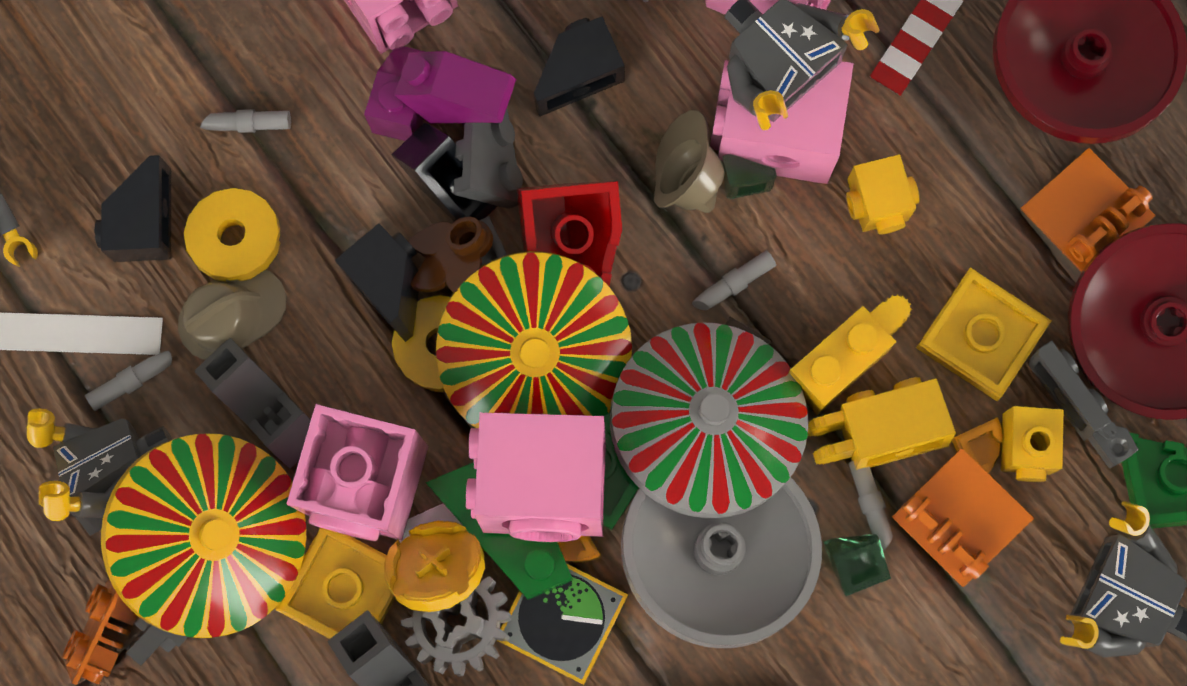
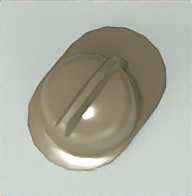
[654,110,725,213]
[178,270,287,360]

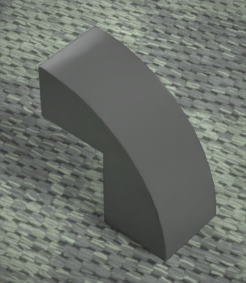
[195,338,311,469]
[327,610,430,686]

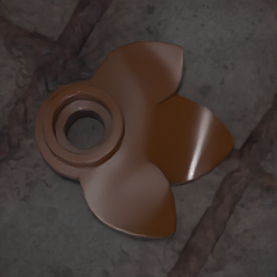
[408,217,493,293]

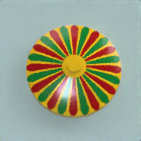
[436,251,632,428]
[101,434,306,638]

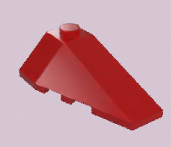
[517,181,622,286]

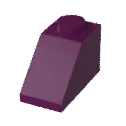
[364,46,425,141]
[394,51,516,123]

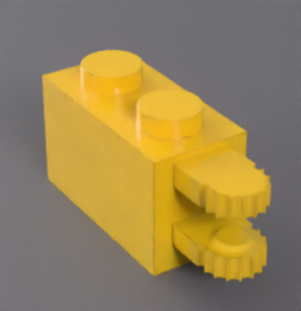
[789,294,912,415]
[808,377,956,470]

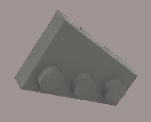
[454,61,523,209]

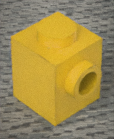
[846,154,919,234]
[1001,406,1064,482]

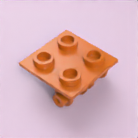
[1020,148,1156,273]
[892,448,1034,587]
[62,579,137,685]

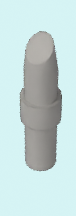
[200,109,291,133]
[692,250,777,310]
[85,351,172,411]
[848,461,893,552]

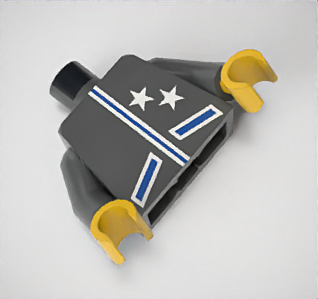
[725,0,880,130]
[27,408,172,536]
[1060,501,1187,658]

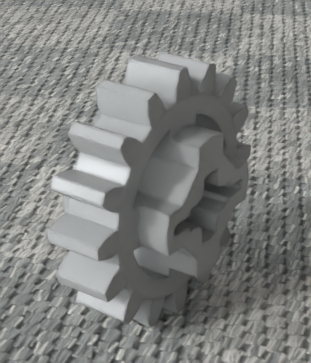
[401,576,512,676]

